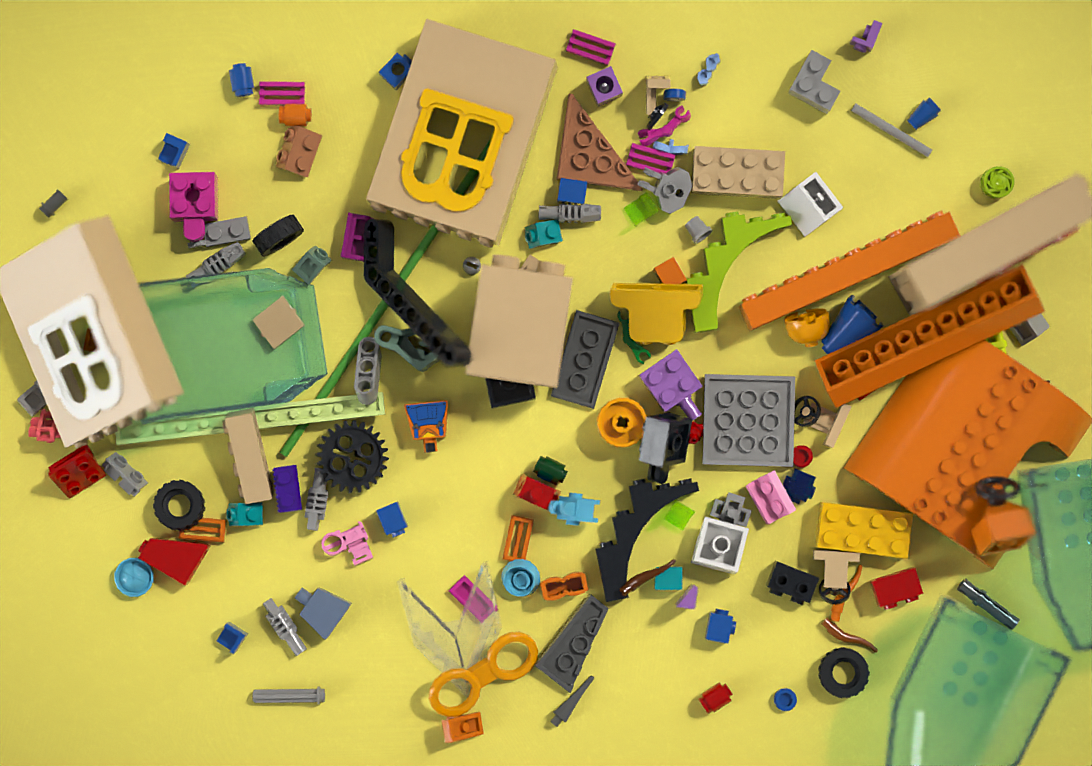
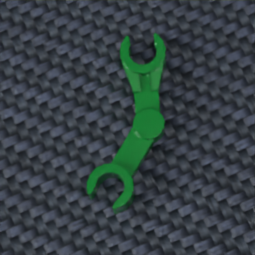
[617,310,651,364]

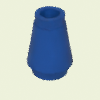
[907,97,941,130]

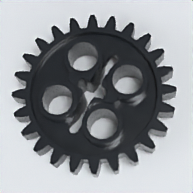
[315,420,389,494]

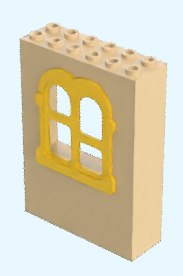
[366,19,558,248]

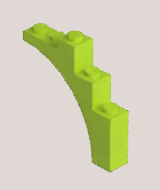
[686,211,792,333]

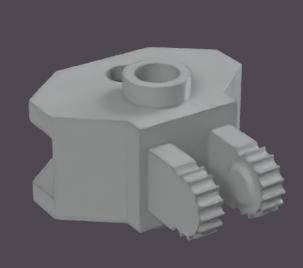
[638,167,692,214]

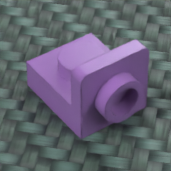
[850,20,882,53]

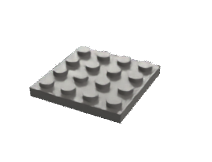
[702,374,795,467]

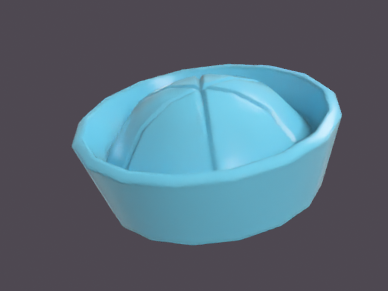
[114,558,153,597]
[501,559,540,597]

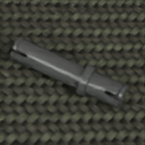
[957,578,1020,630]

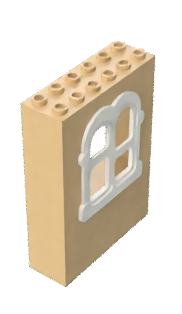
[0,215,184,448]

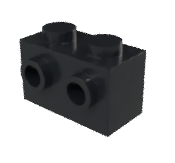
[766,561,819,605]

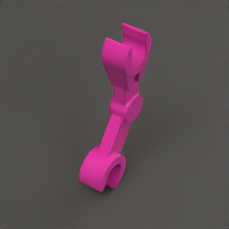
[638,105,691,146]

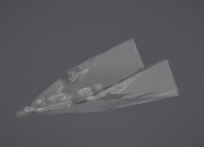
[397,560,502,698]

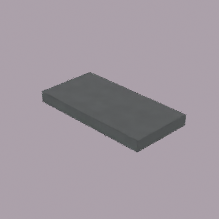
[551,310,619,409]

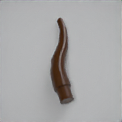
[620,559,676,596]

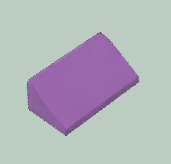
[675,584,698,609]

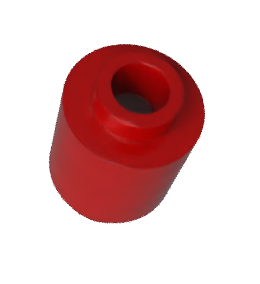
[698,682,733,714]

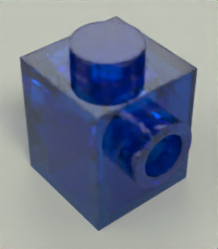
[782,469,816,504]

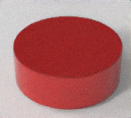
[793,445,813,468]

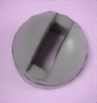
[463,257,481,275]

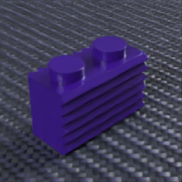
[272,465,302,513]

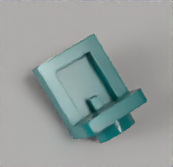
[525,220,563,249]
[226,502,263,526]

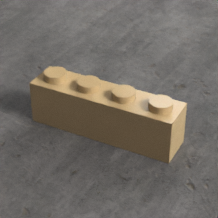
[223,408,274,504]

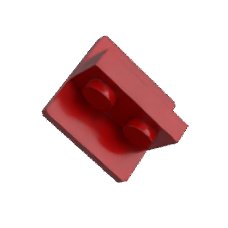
[48,444,107,498]

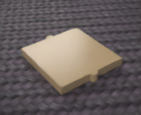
[253,296,305,349]

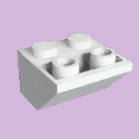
[778,172,843,237]

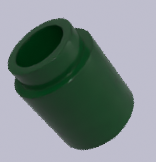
[533,456,568,485]

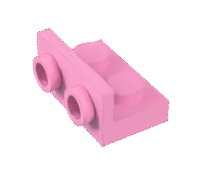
[746,470,796,525]

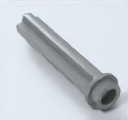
[253,686,325,705]

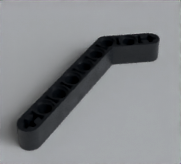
[364,219,472,367]

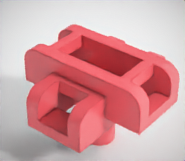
[28,409,61,443]

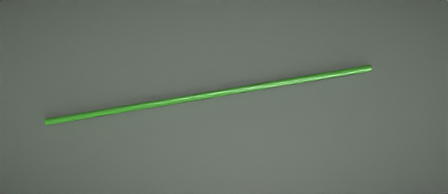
[280,136,493,457]

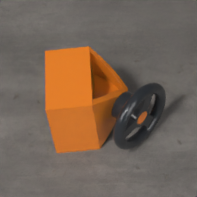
[971,476,1036,556]

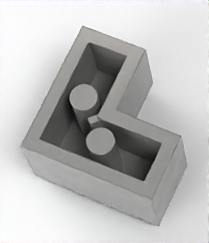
[788,50,840,114]

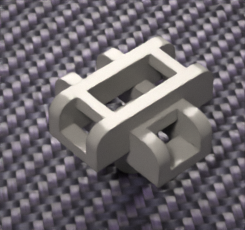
[710,492,751,527]

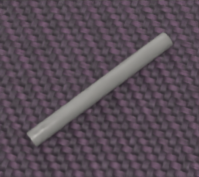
[851,103,932,157]

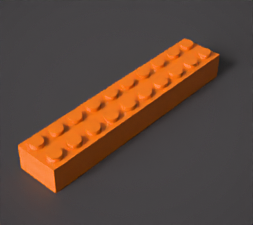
[739,210,961,331]
[815,264,1045,408]

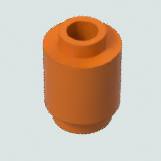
[279,104,312,126]

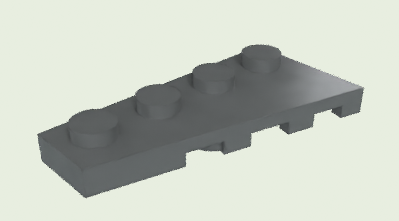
[534,594,609,693]

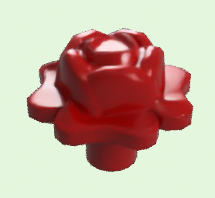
[688,421,704,444]

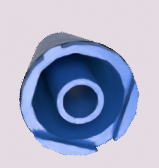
[821,295,884,354]

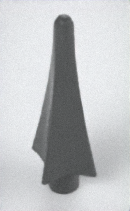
[550,675,594,727]

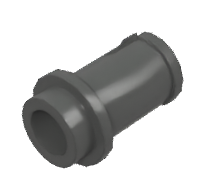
[39,189,68,218]

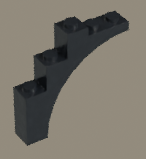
[595,478,699,602]

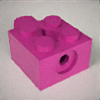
[169,172,218,242]

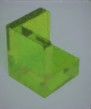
[624,192,659,227]
[664,500,695,530]

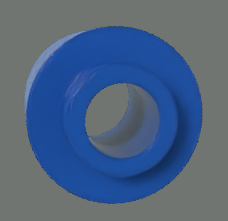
[229,63,254,97]

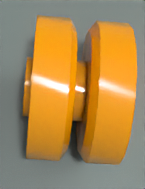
[597,398,647,447]

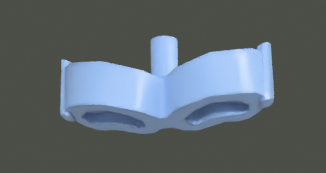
[698,53,720,86]
[653,139,689,155]

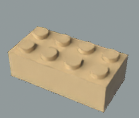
[691,146,785,199]

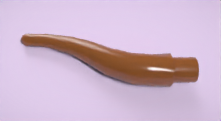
[821,618,878,652]

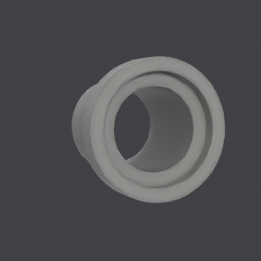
[685,216,713,244]

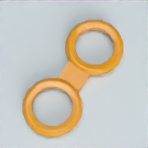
[429,632,538,717]

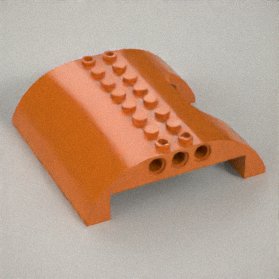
[844,340,1092,570]

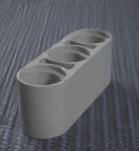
[354,337,382,405]

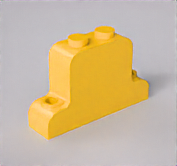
[610,283,703,345]

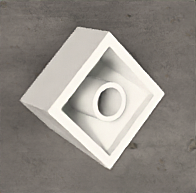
[691,517,749,575]

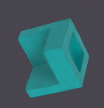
[654,566,682,590]

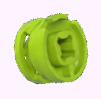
[980,166,1015,198]

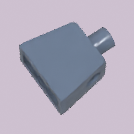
[295,587,352,640]

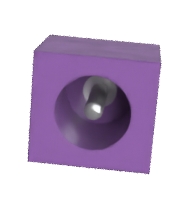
[586,66,623,107]

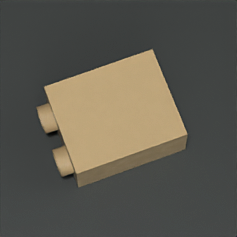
[466,255,573,388]

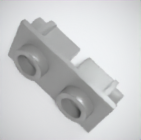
[102,452,148,497]

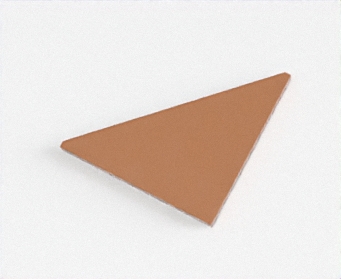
[557,94,643,191]

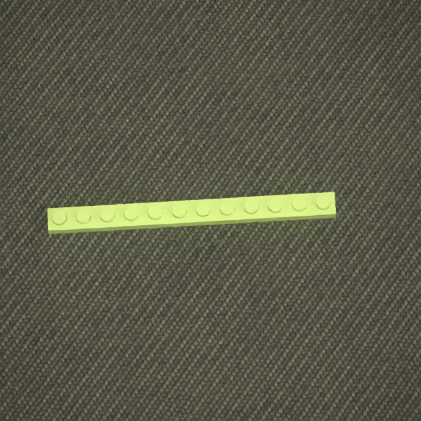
[115,392,386,445]

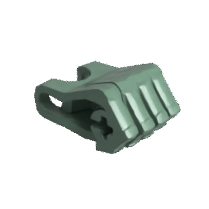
[374,326,440,372]

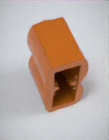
[541,572,588,600]

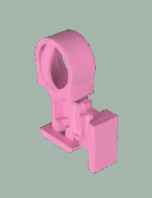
[321,521,373,566]

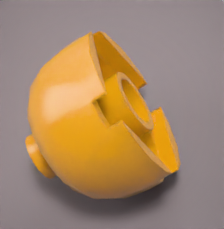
[784,308,830,347]

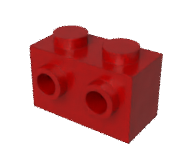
[869,567,923,610]

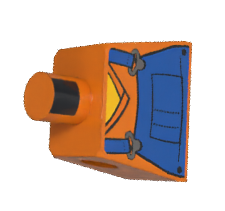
[404,400,448,453]

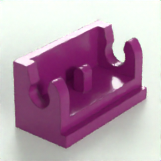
[341,212,374,262]

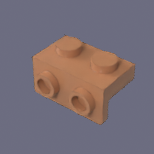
[276,126,322,178]

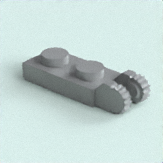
[188,216,251,248]

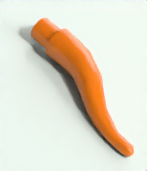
[830,565,862,622]

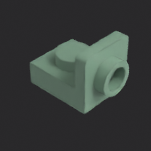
[292,246,332,285]

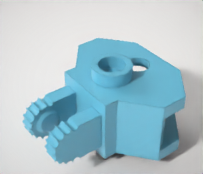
[548,493,600,526]

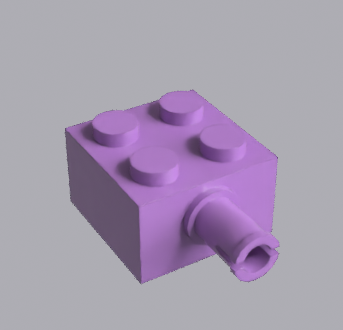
[639,349,703,421]

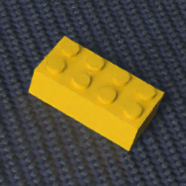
[815,502,913,559]

